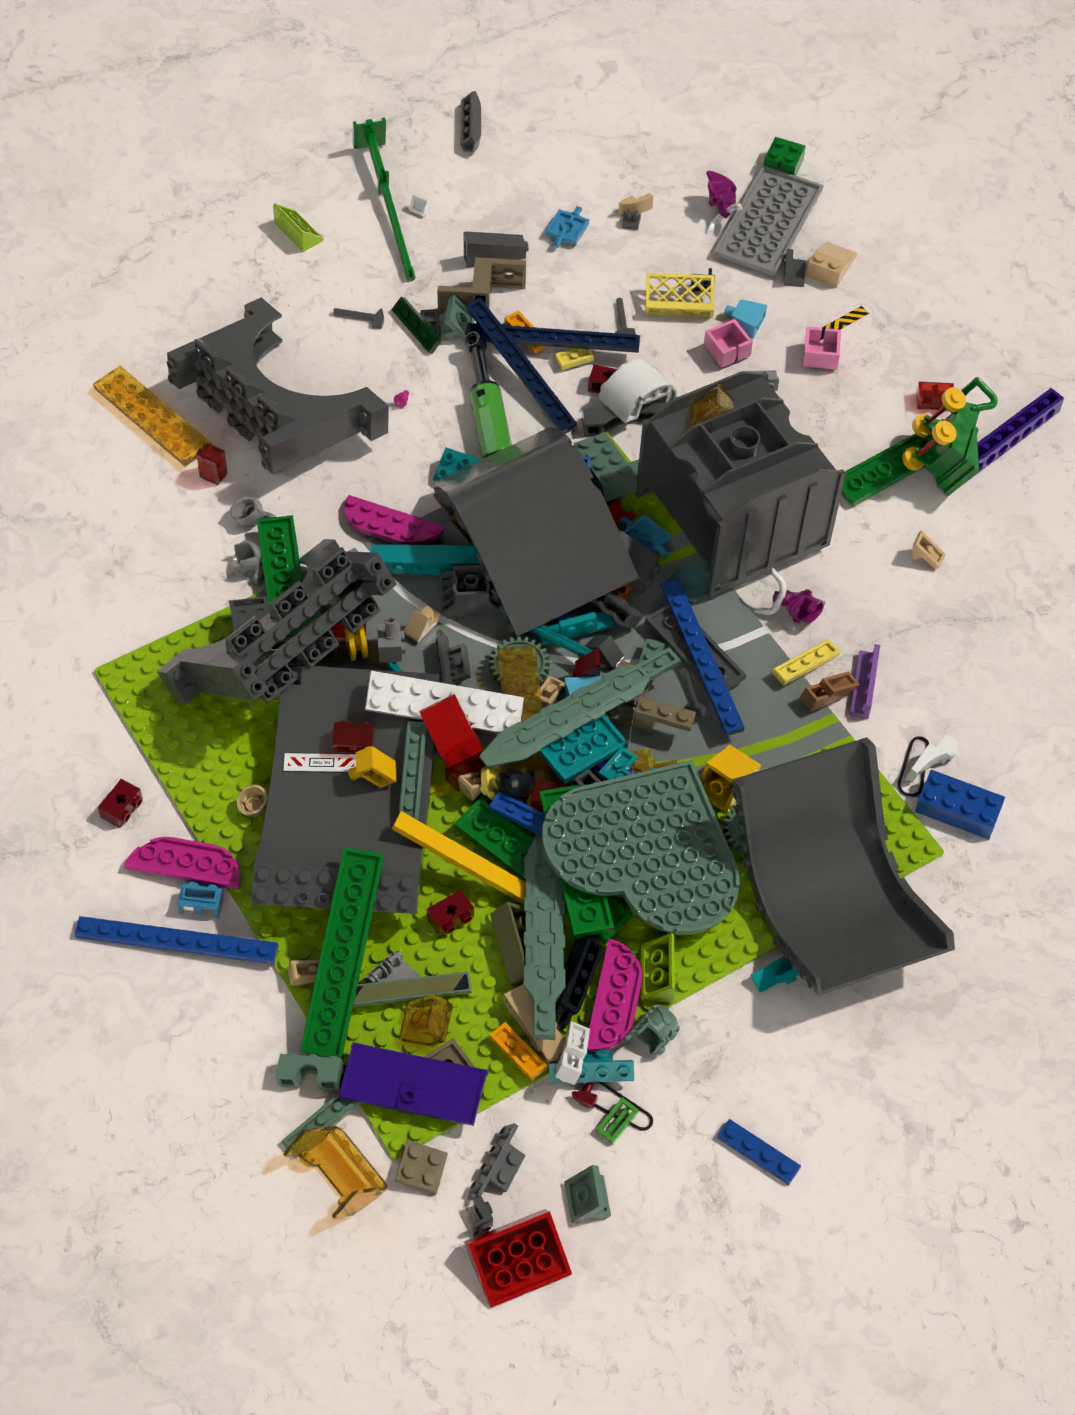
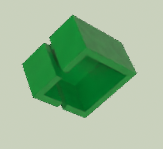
[764,137,806,176]

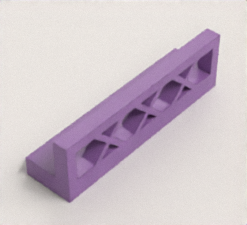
[849,644,880,719]

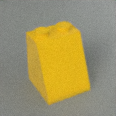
[700,745,762,813]

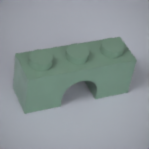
[275,1053,345,1091]

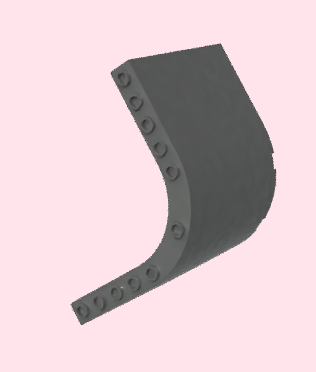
[433,427,639,636]
[731,737,955,996]

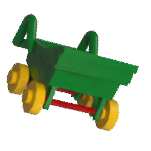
[902,377,998,496]

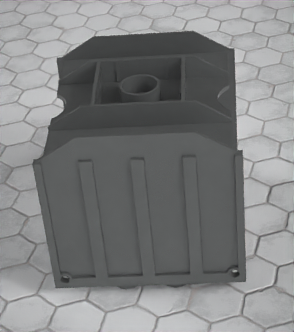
[635,371,846,597]

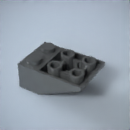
[229,596,270,632]

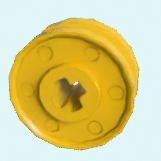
[344,626,368,661]

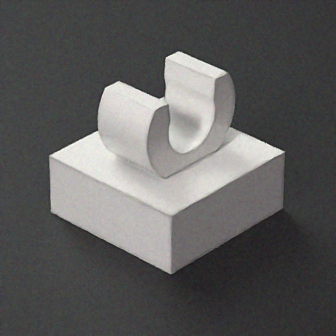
[409,194,430,216]

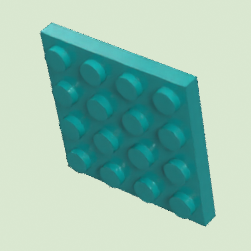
[538,715,628,784]

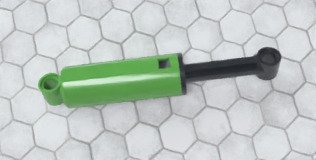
[464,331,512,459]

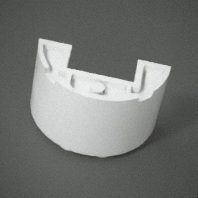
[598,359,677,423]

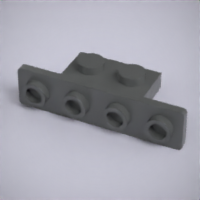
[436,629,471,685]
[468,1123,526,1200]

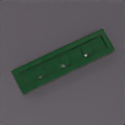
[391,296,443,354]

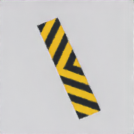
[820,306,870,341]

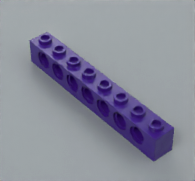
[969,388,1064,480]

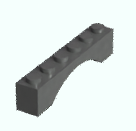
[582,402,669,436]

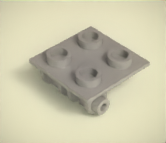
[364,951,421,1005]

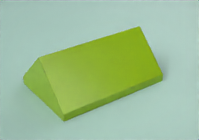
[273,203,324,252]
[641,932,675,1002]

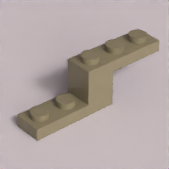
[606,696,696,733]

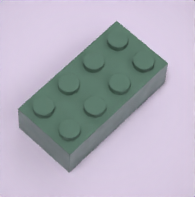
[573,432,637,502]

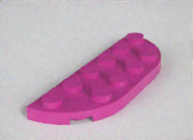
[344,495,444,545]
[124,837,242,890]
[587,939,642,1053]

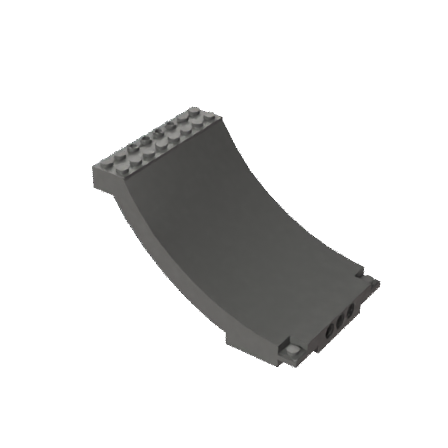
[252,665,439,914]

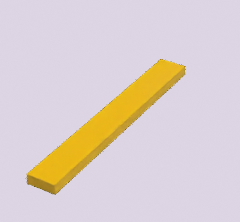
[392,811,526,905]

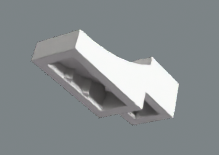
[906,734,959,783]
[555,1021,590,1085]

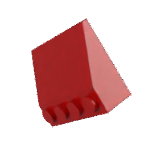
[464,1209,572,1307]

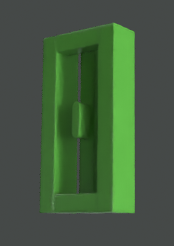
[596,1097,639,1145]

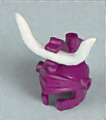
[706,171,743,233]
[754,568,825,625]

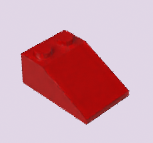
[419,694,483,768]

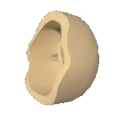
[237,785,268,817]

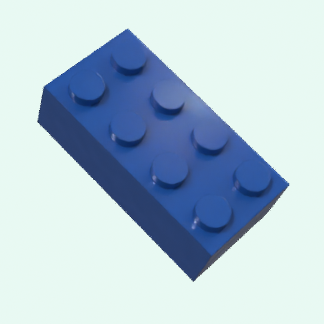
[915,769,1005,840]

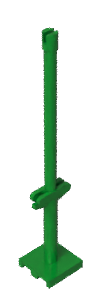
[352,117,416,281]

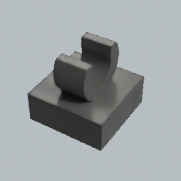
[622,209,641,230]

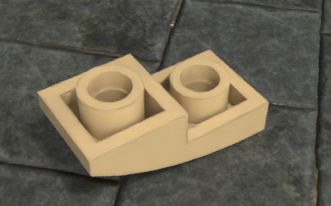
[618,193,654,216]

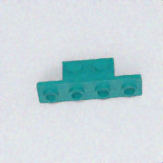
[539,612,614,645]
[751,957,799,992]
[549,1050,635,1083]

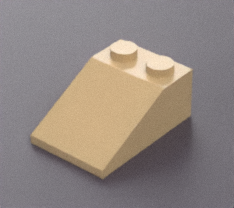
[806,242,857,288]

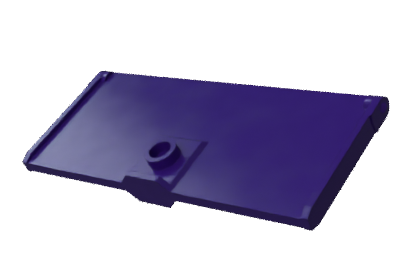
[339,1042,489,1126]

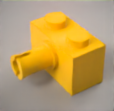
[348,746,396,788]

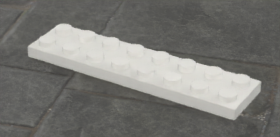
[364,671,524,733]

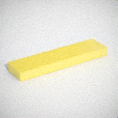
[772,639,841,686]

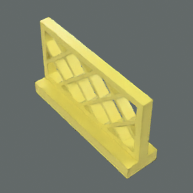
[645,273,715,317]

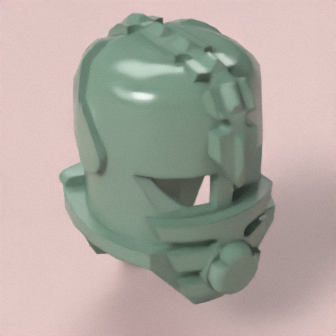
[624,1004,680,1055]

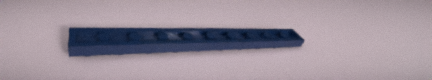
[466,297,577,434]
[467,323,640,353]

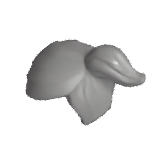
[230,497,277,526]
[232,541,264,585]

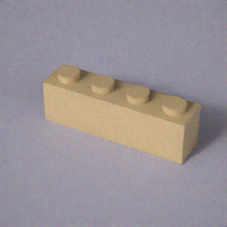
[504,984,565,1068]

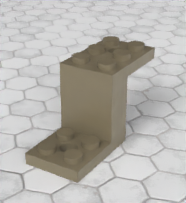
[437,257,526,315]

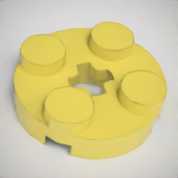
[480,765,507,800]

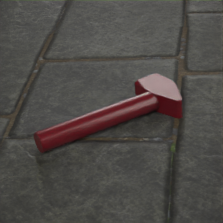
[572,1082,598,1109]

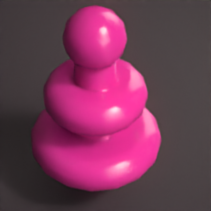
[393,390,409,407]

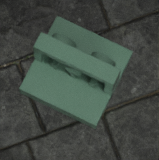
[440,295,475,341]
[564,1165,611,1223]

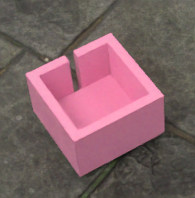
[704,319,753,368]
[803,327,841,370]

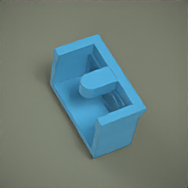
[177,882,223,918]

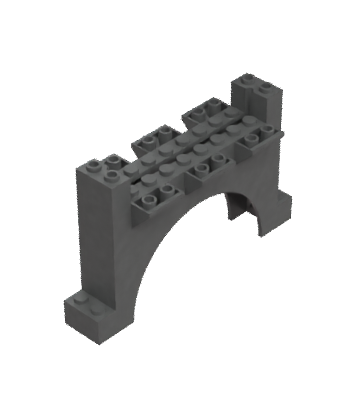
[166,297,389,474]
[156,539,397,704]

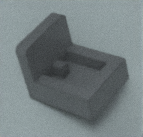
[472,1196,493,1235]

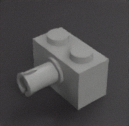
[377,616,405,663]

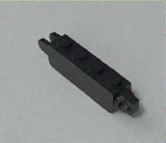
[555,934,603,1030]

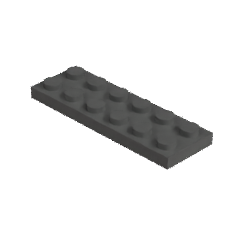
[645,604,746,690]

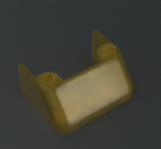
[283,1126,387,1219]

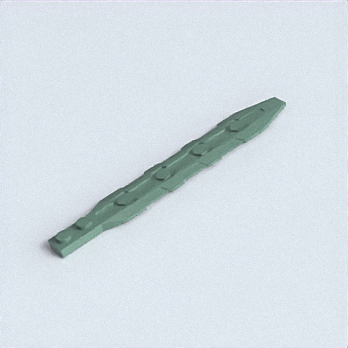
[479,647,681,768]
[523,834,565,1040]

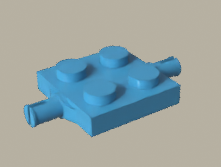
[545,206,589,248]
[620,515,671,558]

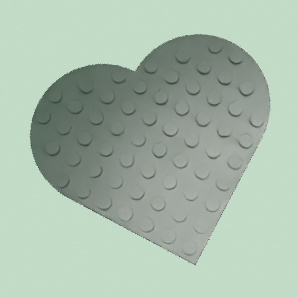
[541,760,740,935]

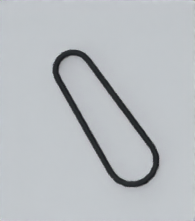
[898,736,929,797]
[582,1082,653,1130]

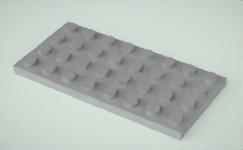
[713,165,824,277]

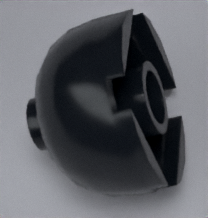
[495,770,535,801]

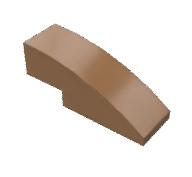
[799,671,860,711]

